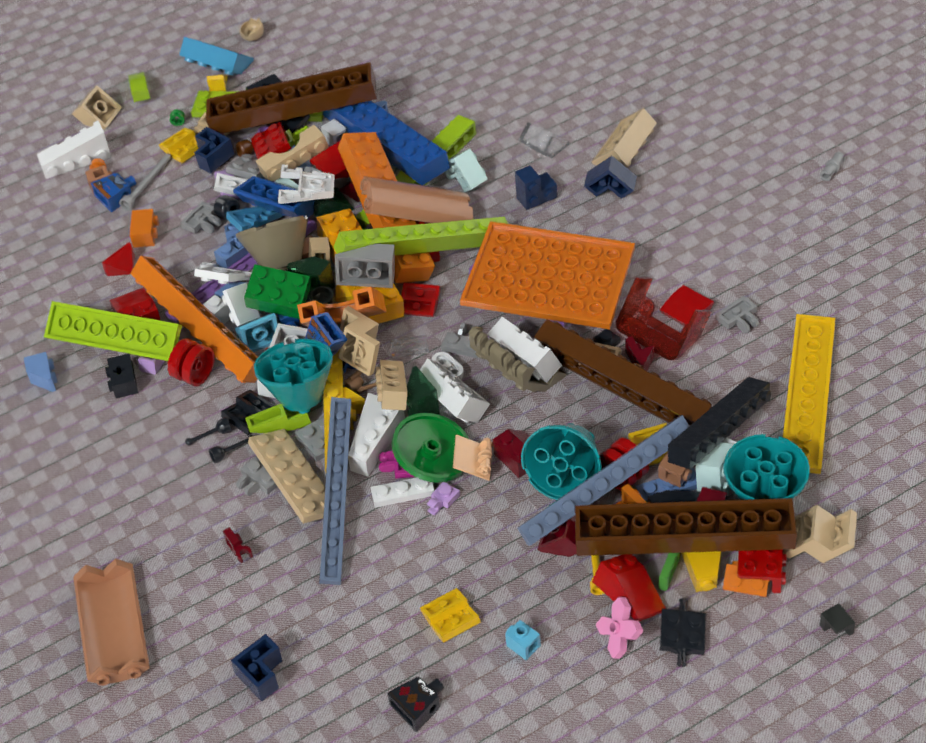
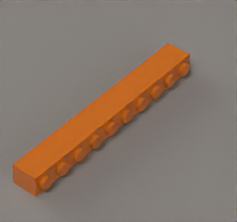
[130,256,258,383]

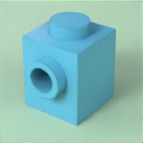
[505,620,541,660]

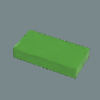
[659,553,680,591]

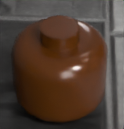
[235,139,254,157]

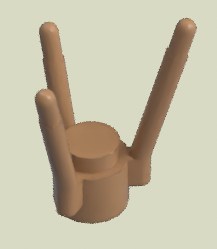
[343,370,376,394]

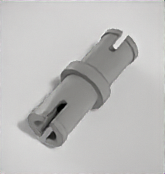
[820,152,845,181]

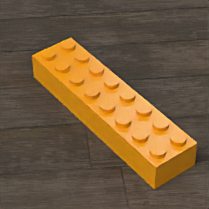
[316,208,404,324]

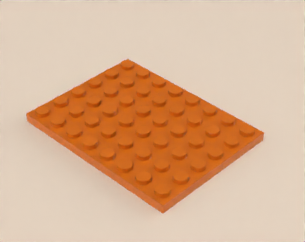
[460,221,635,330]

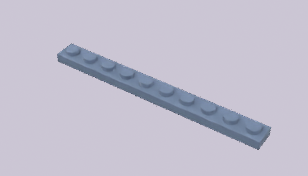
[319,397,351,585]
[517,415,689,546]

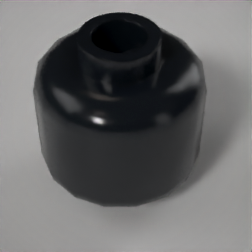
[214,195,240,220]

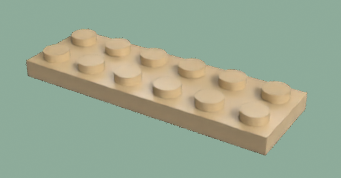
[248,429,325,524]

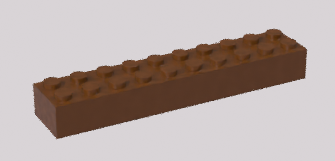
[206,62,377,134]
[534,319,712,426]
[575,498,797,556]

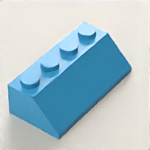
[179,37,254,76]

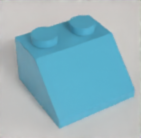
[235,313,278,352]

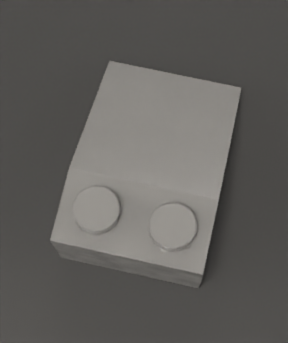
[335,244,395,288]

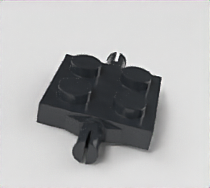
[659,598,706,667]

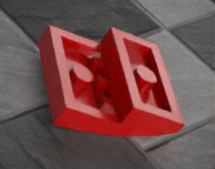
[401,283,441,317]
[660,285,715,330]

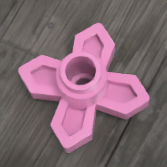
[596,597,643,659]

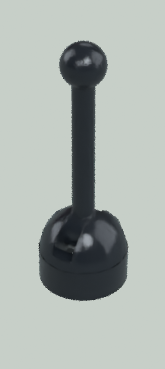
[185,417,232,446]
[208,435,253,463]

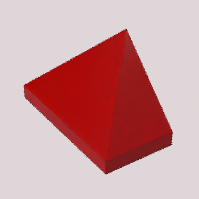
[102,242,135,276]

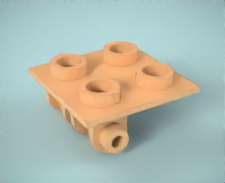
[453,435,493,481]

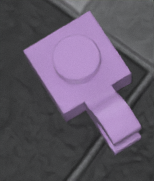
[427,482,460,516]

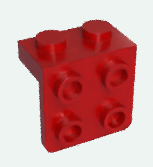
[737,549,787,593]

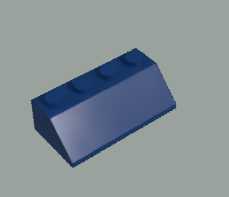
[233,176,314,217]

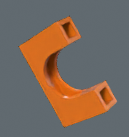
[297,286,387,327]

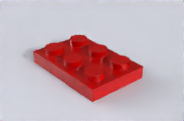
[251,122,291,159]

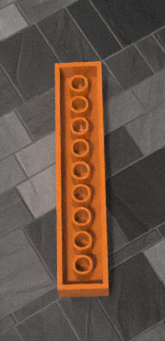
[338,132,435,283]

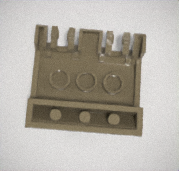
[469,326,566,392]

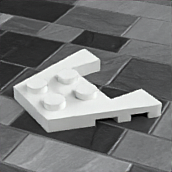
[278,165,335,204]
[194,262,253,284]

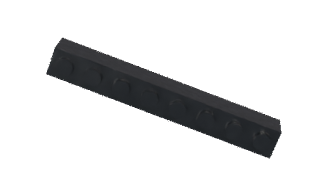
[668,377,771,469]

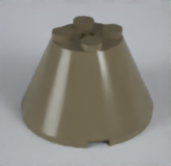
[236,216,308,271]

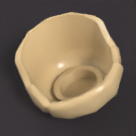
[239,18,264,41]

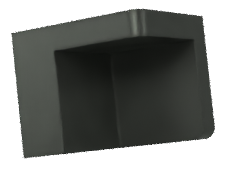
[819,604,855,636]

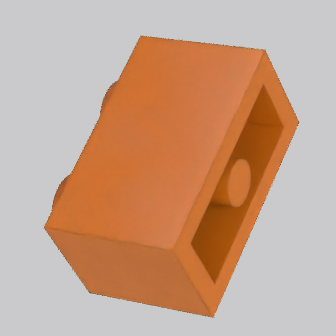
[130,209,159,248]

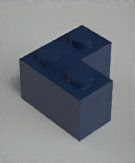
[194,127,235,174]
[584,156,637,199]
[515,165,558,210]
[231,634,283,702]

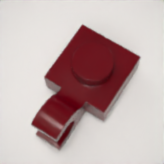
[223,527,253,563]

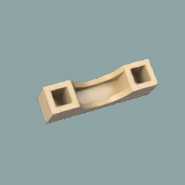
[256,125,329,182]

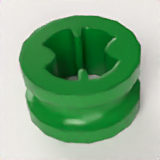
[169,109,185,126]

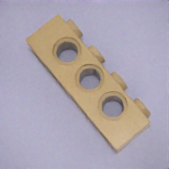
[375,360,407,410]

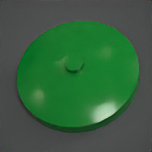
[392,413,469,483]

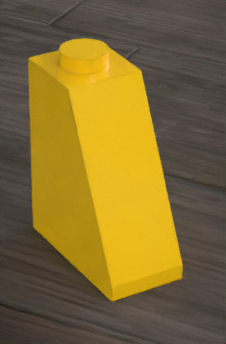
[681,551,722,592]

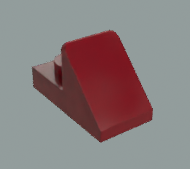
[625,336,655,371]

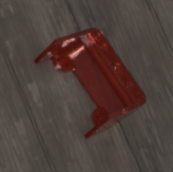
[616,277,712,360]

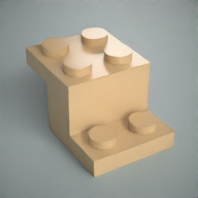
[339,306,380,376]
[783,505,857,563]

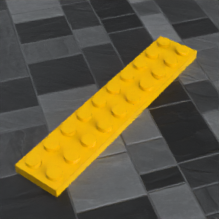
[783,314,836,474]

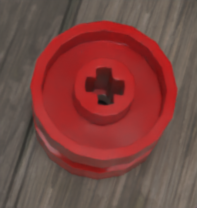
[168,338,215,387]
[599,437,649,490]

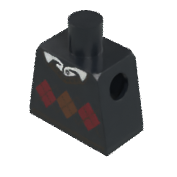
[387,677,444,733]

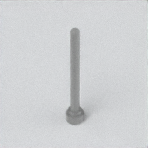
[119,154,171,211]

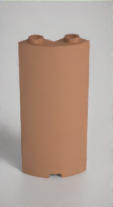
[360,176,473,223]
[73,558,150,686]

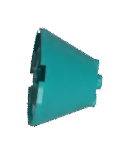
[254,339,333,414]
[521,423,602,500]
[723,434,810,500]

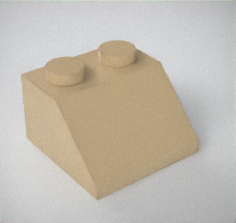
[72,85,122,130]

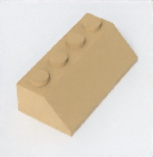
[591,108,657,168]

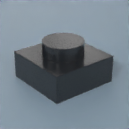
[593,329,620,347]

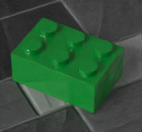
[244,264,311,319]

